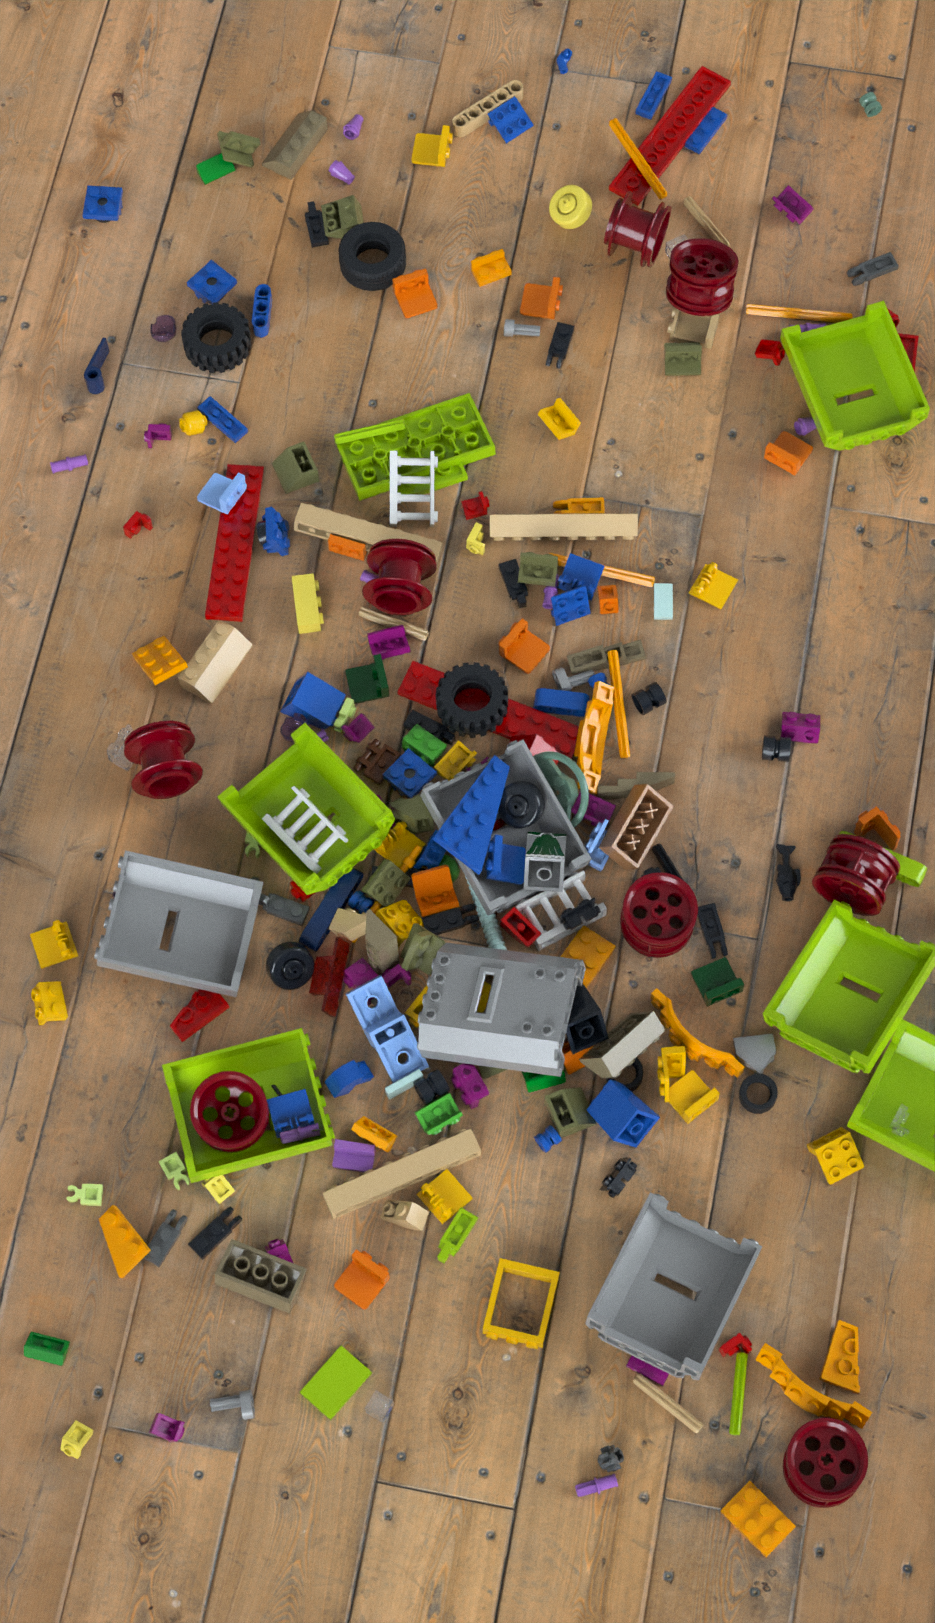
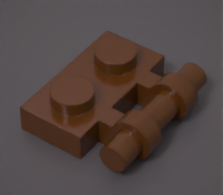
[353,739,401,785]

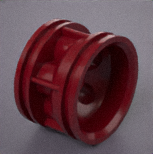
[666,238,739,316]
[812,834,900,916]
[620,873,698,958]
[190,1071,269,1153]
[782,1418,868,1508]

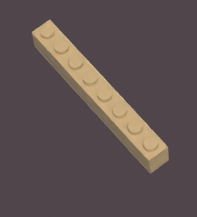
[294,503,442,564]
[490,513,638,541]
[323,1129,481,1220]

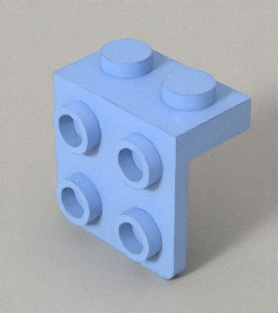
[197,472,247,514]
[584,819,609,872]

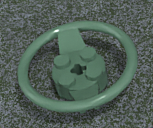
[533,751,589,828]

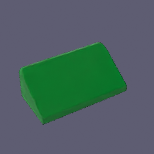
[196,153,236,185]
[522,1070,566,1093]
[24,1331,70,1366]

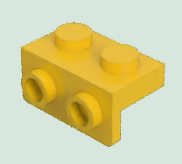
[538,398,581,440]
[433,740,477,781]
[31,981,68,1025]

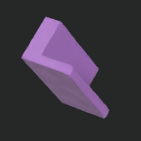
[332,1139,376,1172]

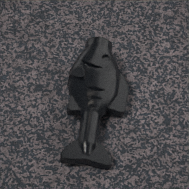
[776,844,801,902]

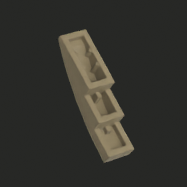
[567,639,647,674]
[598,772,675,800]

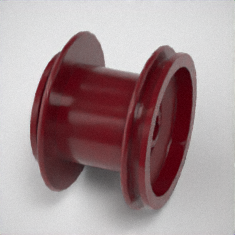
[604,191,672,268]
[362,539,437,615]
[124,721,203,799]

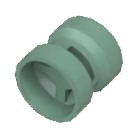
[859,92,882,117]

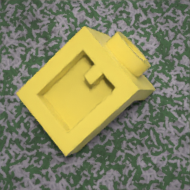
[466,522,485,555]
[201,1175,235,1204]
[61,1420,93,1459]

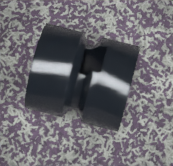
[631,682,667,716]
[762,735,791,762]
[413,1069,450,1105]

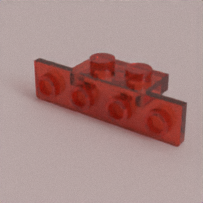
[309,937,350,1017]

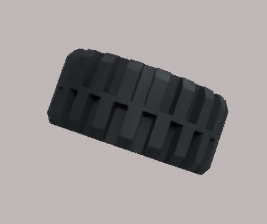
[181,302,251,373]
[436,662,508,738]

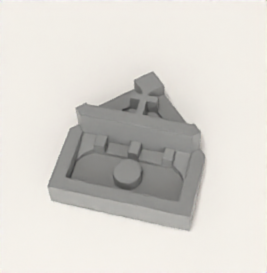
[733,1034,776,1074]

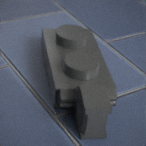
[259,893,310,926]

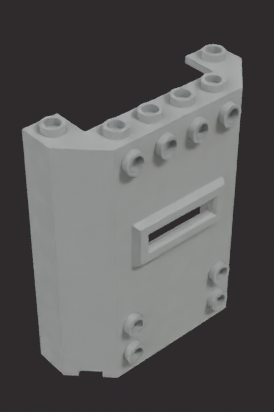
[420,740,591,915]
[94,850,263,997]
[417,943,586,1077]
[585,1192,762,1380]

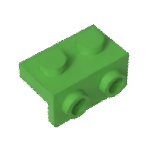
[402,724,447,768]
[414,1092,463,1136]

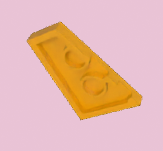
[99,1205,151,1278]
[819,1320,860,1394]

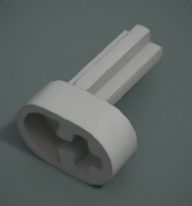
[504,319,540,337]
[552,667,595,691]
[210,1390,255,1420]

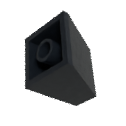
[566,983,609,1054]

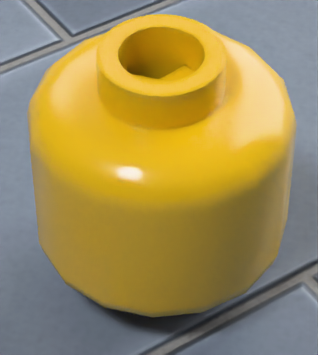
[179,410,207,436]

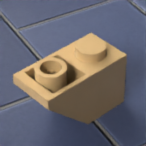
[329,908,367,941]
[380,1199,429,1231]

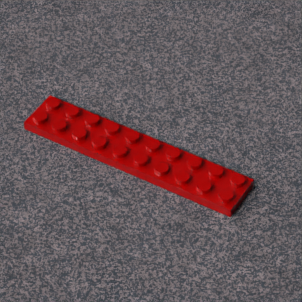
[609,66,731,206]
[205,464,264,622]
[397,661,579,759]

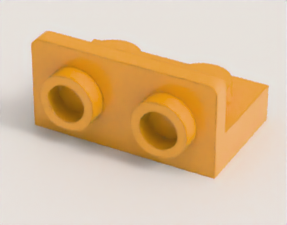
[471,249,512,287]
[351,1116,397,1153]

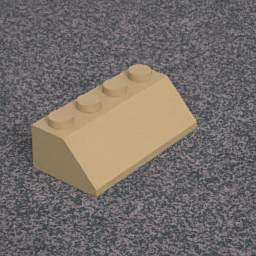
[178,620,253,704]

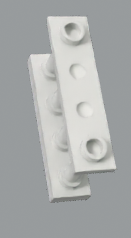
[389,451,438,527]
[262,786,349,874]
[516,870,607,951]

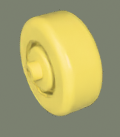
[549,185,592,229]

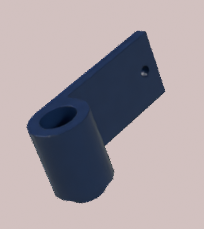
[84,337,110,394]

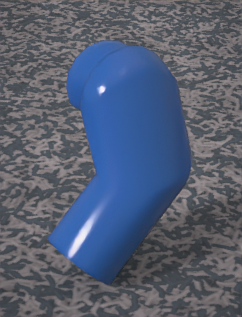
[556,49,572,74]

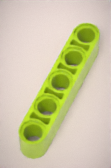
[839,831,928,887]

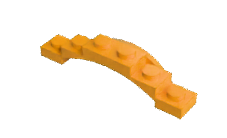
[574,681,614,794]
[650,988,744,1078]
[755,1343,873,1429]

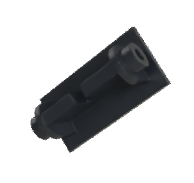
[560,898,601,930]
[600,1158,637,1198]

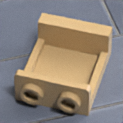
[667,307,720,349]

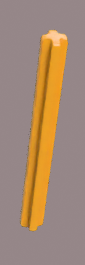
[609,118,667,200]
[746,304,852,323]
[549,553,655,587]
[607,650,630,758]

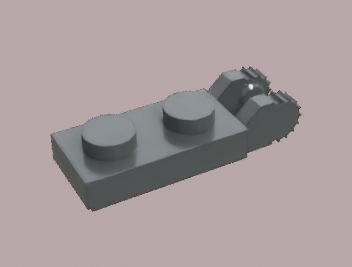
[847,252,899,286]
[144,1209,188,1267]

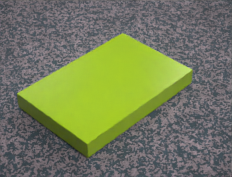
[300,1346,372,1421]

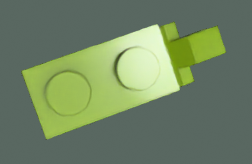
[437,1207,478,1264]

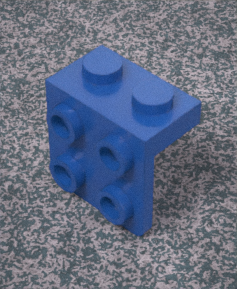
[485,834,526,885]

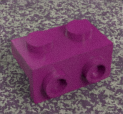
[772,185,814,225]
[367,625,410,660]
[780,712,820,744]
[571,790,617,827]
[343,957,378,1006]
[451,1063,489,1110]

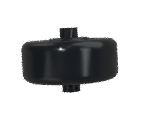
[498,781,545,829]
[266,942,315,990]

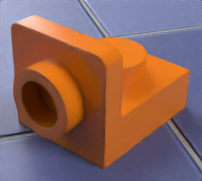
[597,585,618,614]

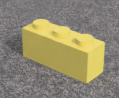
[292,573,324,634]

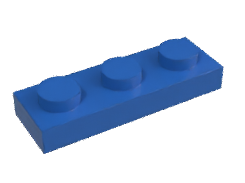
[635,71,672,120]
[685,107,727,155]
[197,396,248,443]

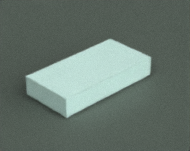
[654,583,673,620]
[385,1069,423,1100]

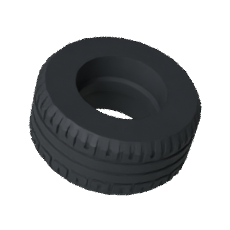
[338,222,406,291]

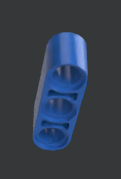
[252,284,272,338]
[533,688,590,717]

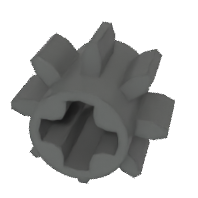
[598,1445,624,1472]

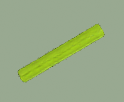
[334,419,405,444]
[729,1352,748,1435]

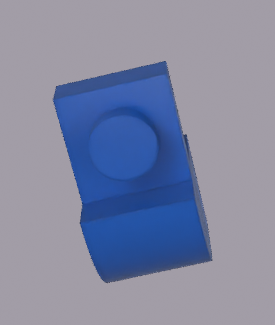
[324,1060,374,1098]

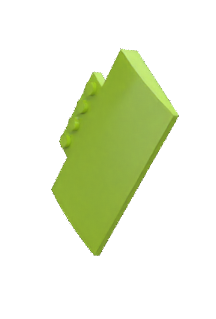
[334,393,496,501]

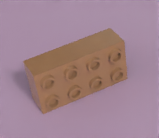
[598,784,674,870]

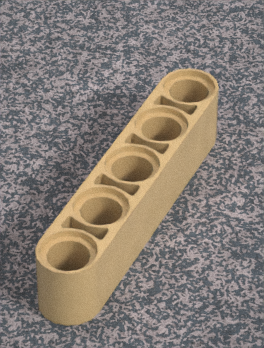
[452,80,523,138]

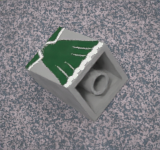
[524,832,566,892]

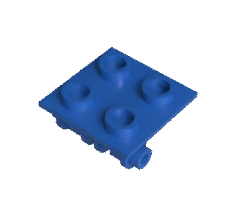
[488,96,534,144]
[557,553,605,601]
[550,585,591,626]
[267,1089,315,1138]

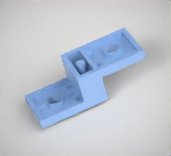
[345,975,429,1083]

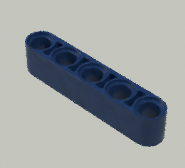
[298,868,364,952]

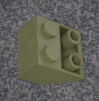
[321,195,364,239]
[272,442,319,494]
[390,794,434,834]
[544,1088,597,1138]

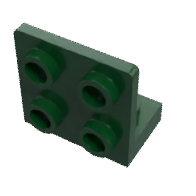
[345,654,389,704]
[691,957,744,1007]

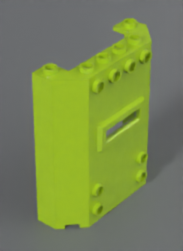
[780,301,930,451]
[217,723,395,895]
[763,900,935,1073]
[847,1019,935,1172]
[162,1028,335,1183]

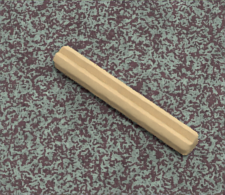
[683,196,730,246]
[359,606,429,641]
[633,1374,703,1433]

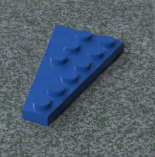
[432,755,510,875]

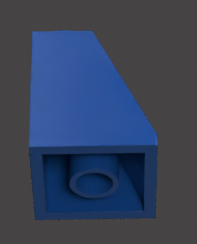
[280,672,346,730]
[586,1079,660,1148]

